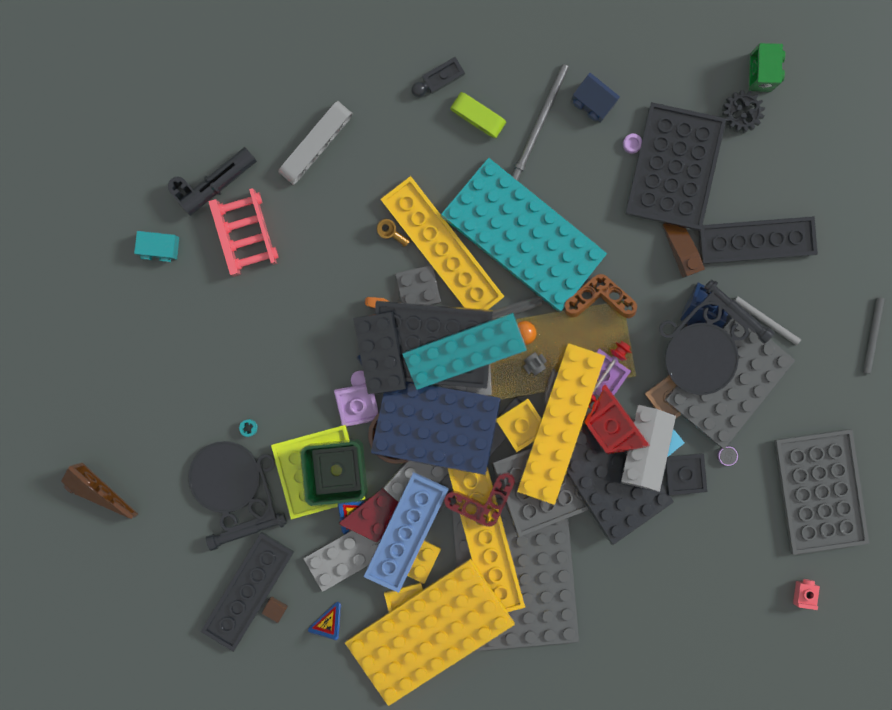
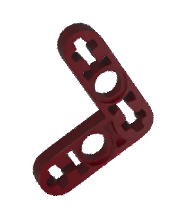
[444,472,515,527]

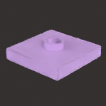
[334,384,379,427]

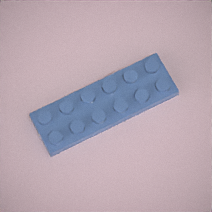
[364,472,448,593]

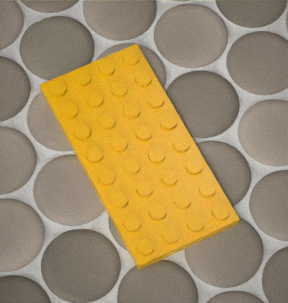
[345,559,515,706]

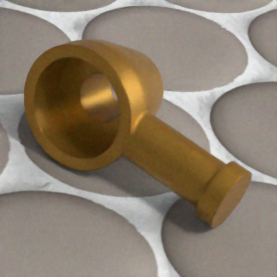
[376,219,410,247]

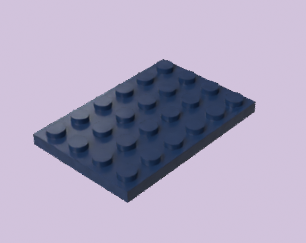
[371,381,501,475]

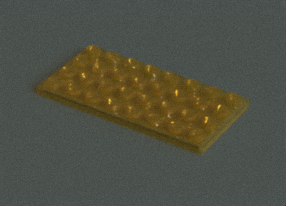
[487,301,636,399]

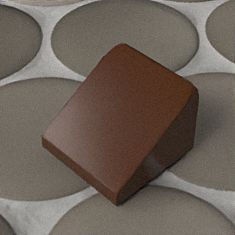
[262,597,288,623]

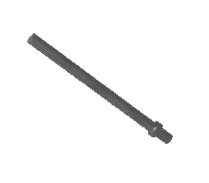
[512,64,569,181]

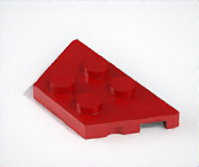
[584,385,650,454]

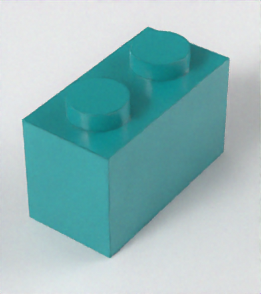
[134,231,179,262]

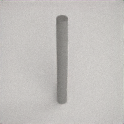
[734,296,801,345]

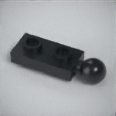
[411,57,465,97]

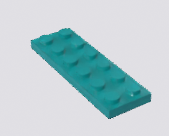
[403,313,527,390]

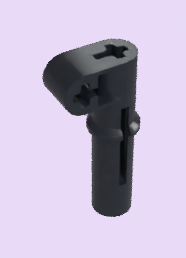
[168,147,257,216]

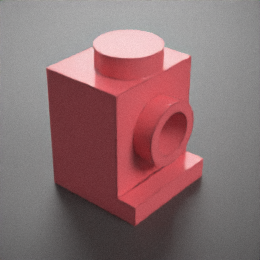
[793,579,820,610]

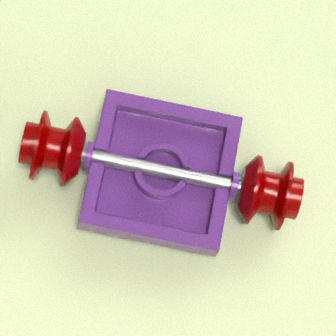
[588,341,632,410]

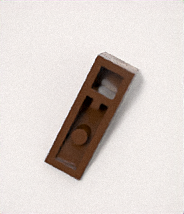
[662,223,705,278]

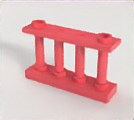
[208,188,279,277]

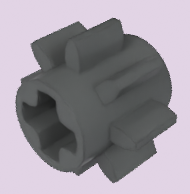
[523,352,547,376]

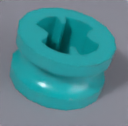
[239,419,258,437]

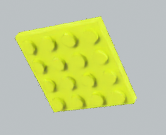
[271,425,366,519]

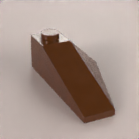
[61,463,138,519]

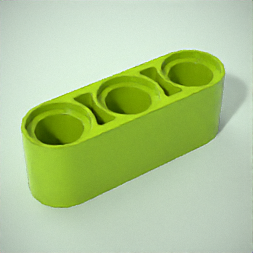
[450,92,507,139]

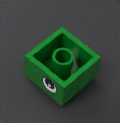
[749,43,786,92]

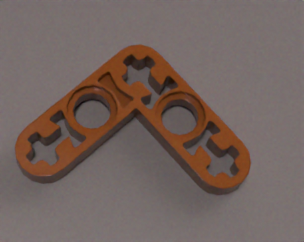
[564,274,637,318]

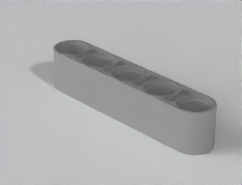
[278,101,353,185]

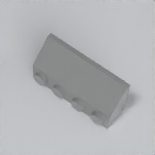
[621,405,676,492]

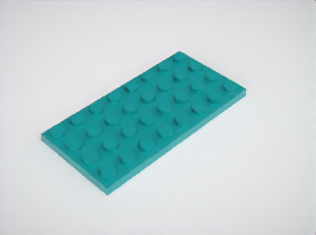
[441,158,607,313]

